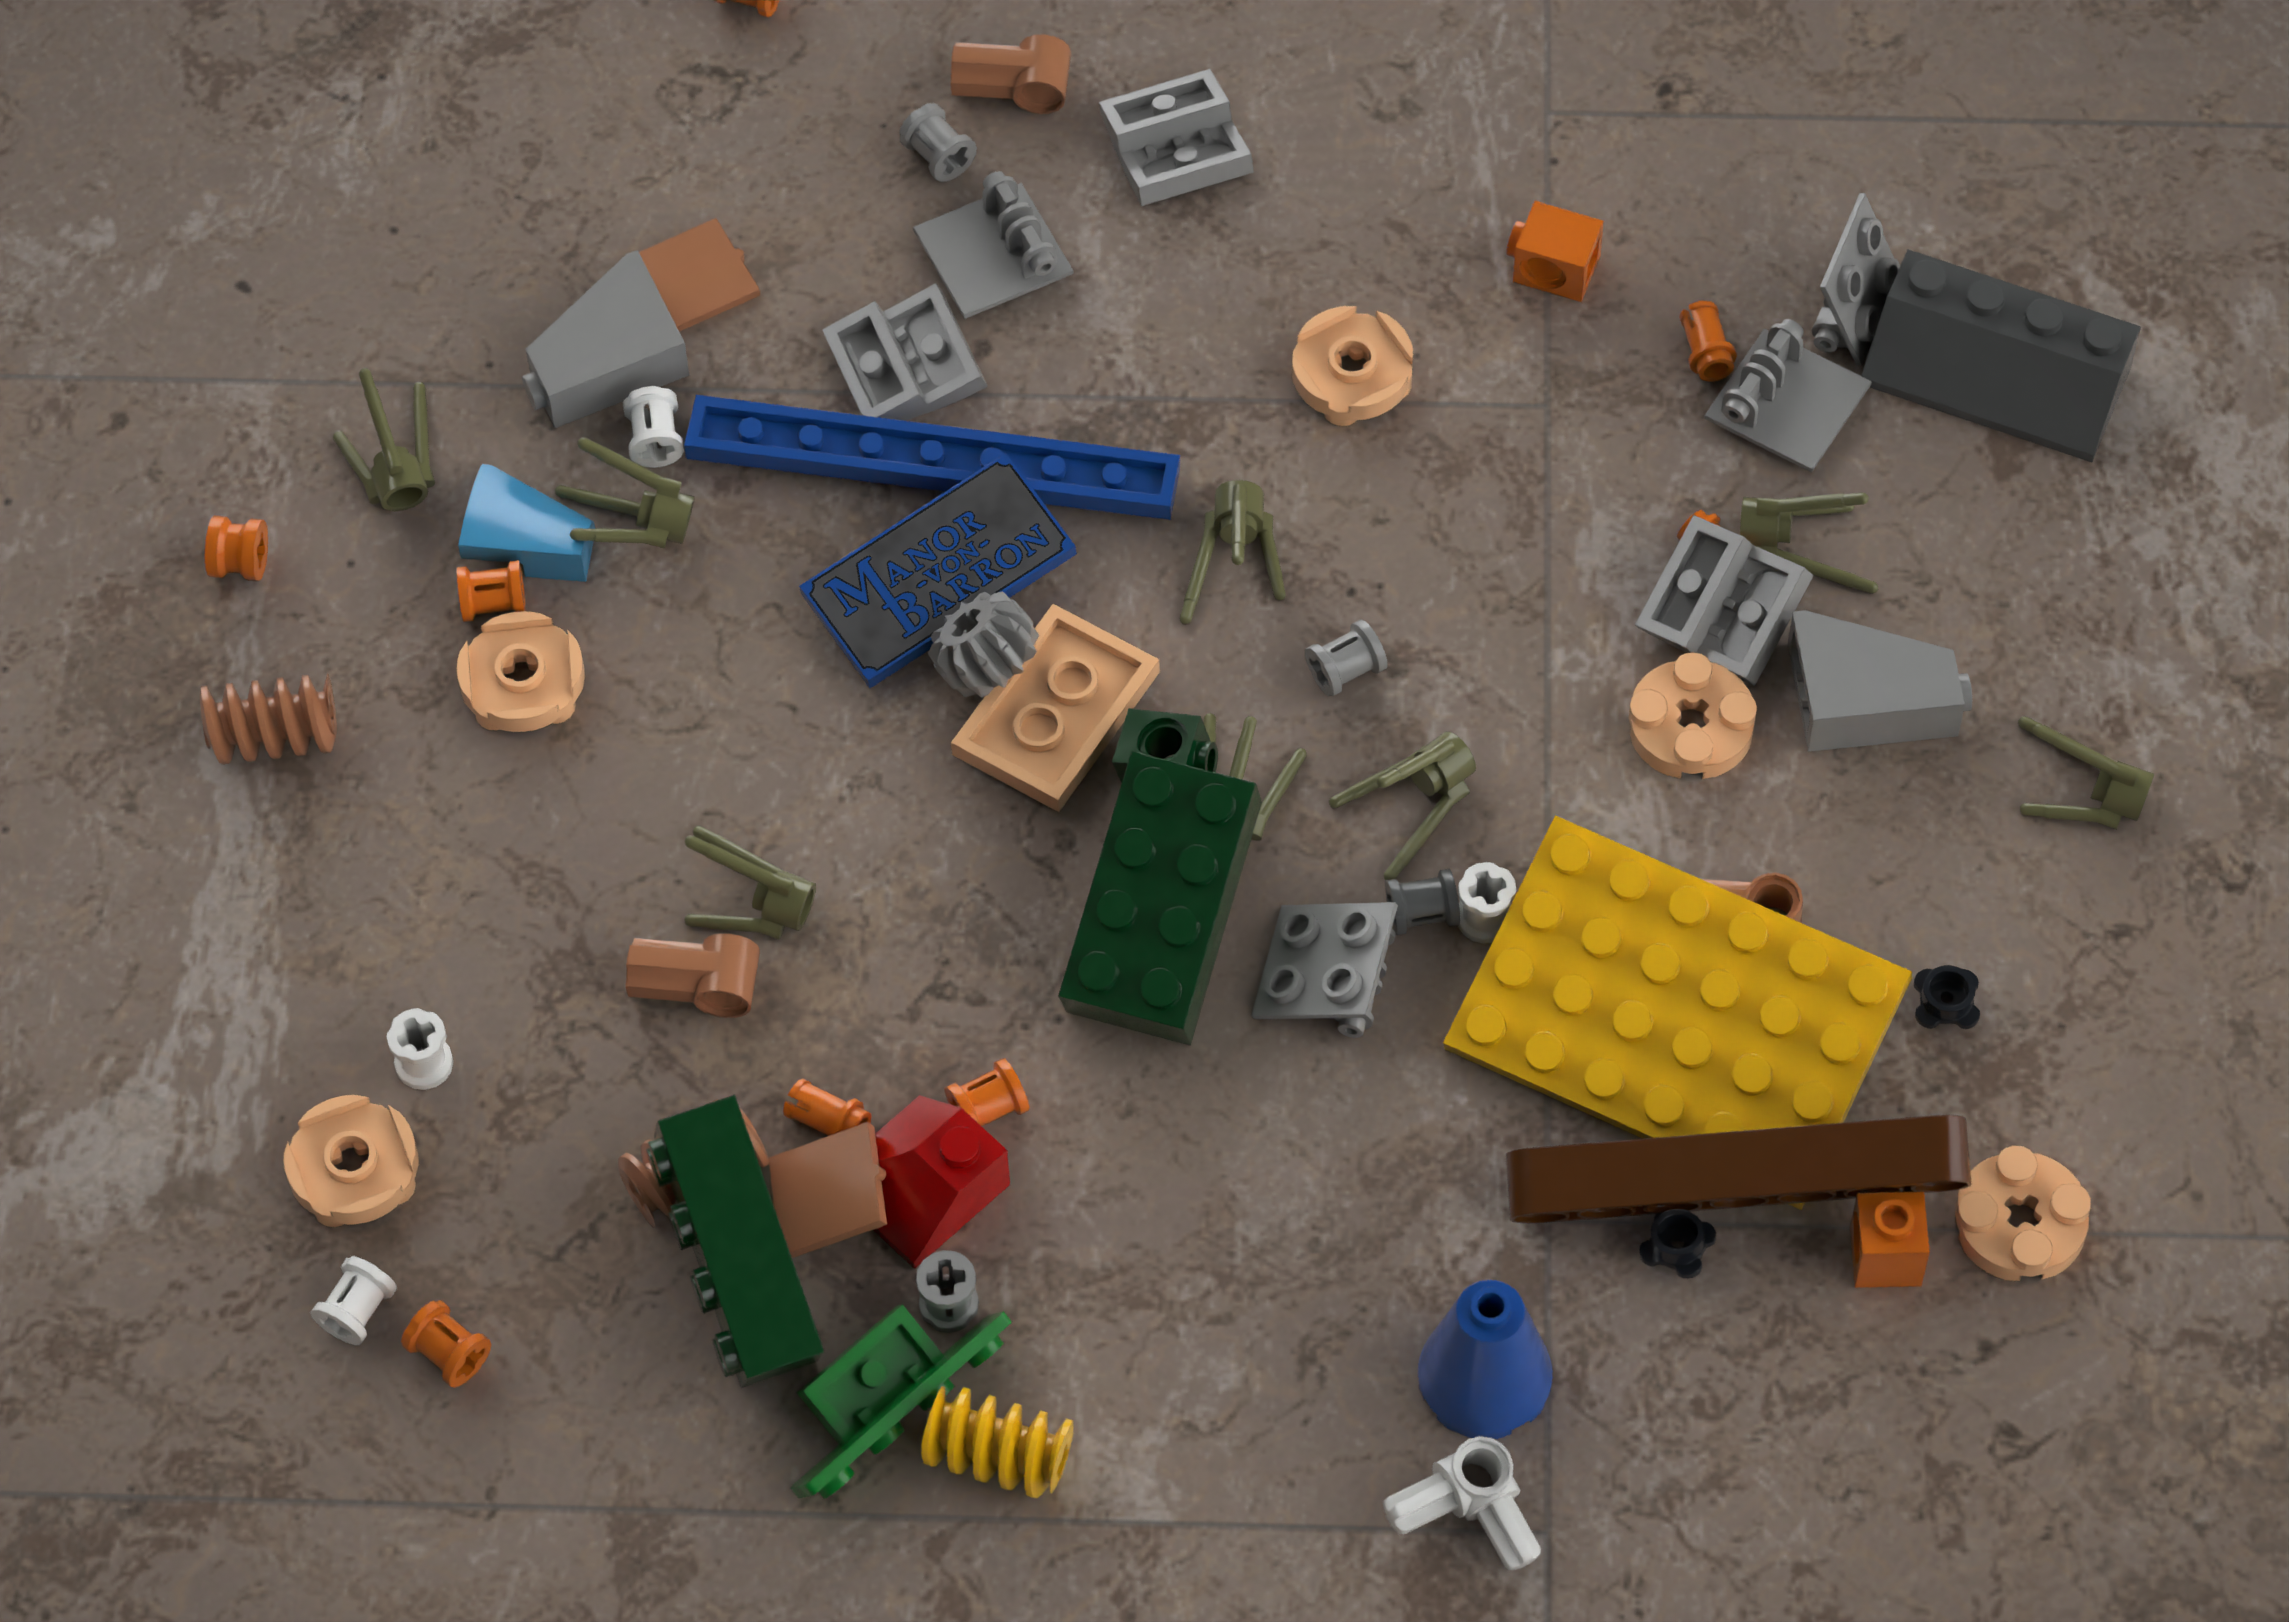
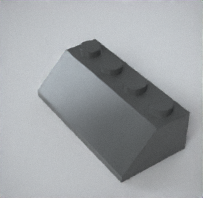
[1861,249,2141,462]

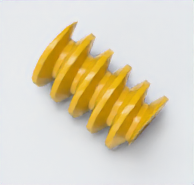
[921,1386,1073,1498]

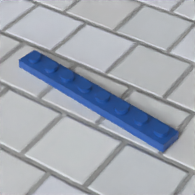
[684,395,1180,520]

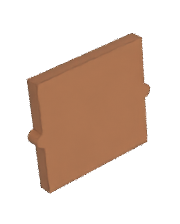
[639,218,761,332]
[768,1122,887,1258]

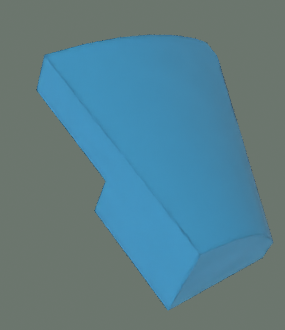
[458,464,595,582]

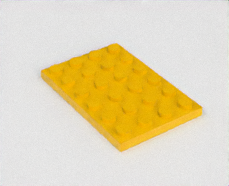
[1443,815,1912,1210]

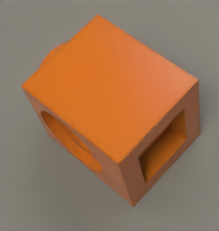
[1506,201,1604,302]
[1850,1192,1930,1288]

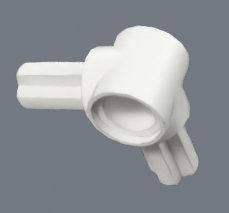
[1383,1436,1541,1570]

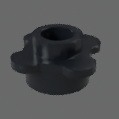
[1914,965,1980,1029]
[1639,1209,1716,1279]

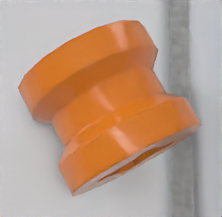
[205,515,268,581]

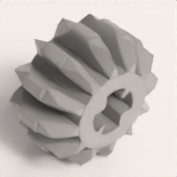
[928,591,1039,697]

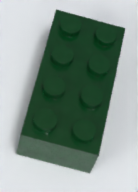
[1058,751,1262,1046]
[646,1094,825,1388]

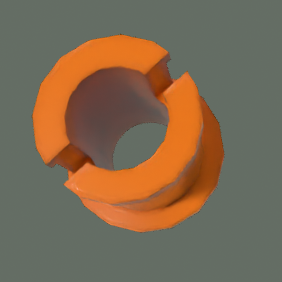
[1679,301,1737,382]
[783,1078,872,1136]

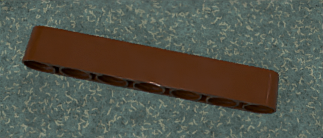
[1506,1115,1972,1224]

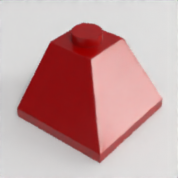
[873,1095,1010,1269]

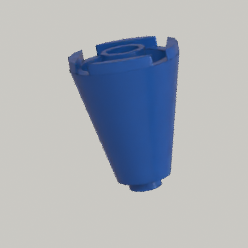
[1418,1280,1552,1439]

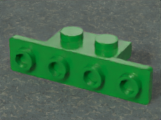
[790,1305,1012,1499]

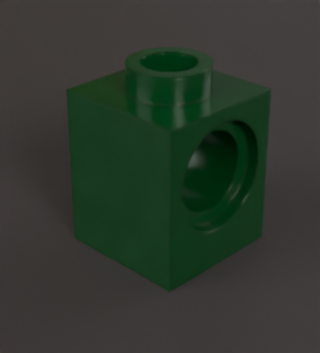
[1112,708,1218,783]

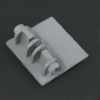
[913,171,1074,319]
[1812,193,1900,366]
[1704,319,1872,472]
[1251,902,1398,1038]

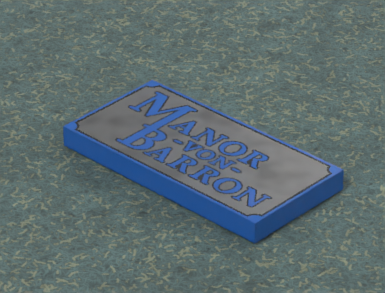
[799,453,1077,688]

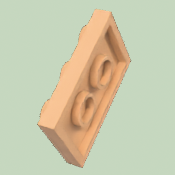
[951,604,1160,812]

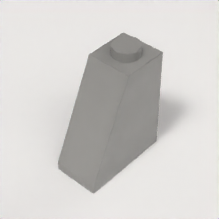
[522,250,689,428]
[1788,610,1972,752]

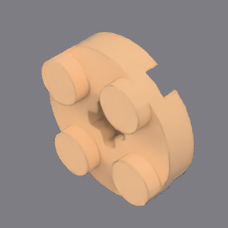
[1292,306,1413,426]
[457,611,585,732]
[1629,652,1757,779]
[284,1095,419,1227]
[1955,1145,2091,1281]

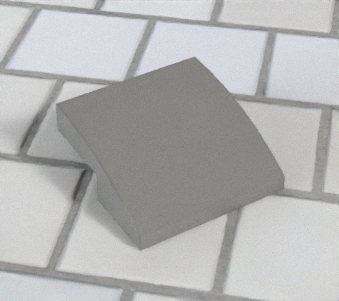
[1099,69,1254,206]
[822,283,988,421]
[1635,515,1813,686]

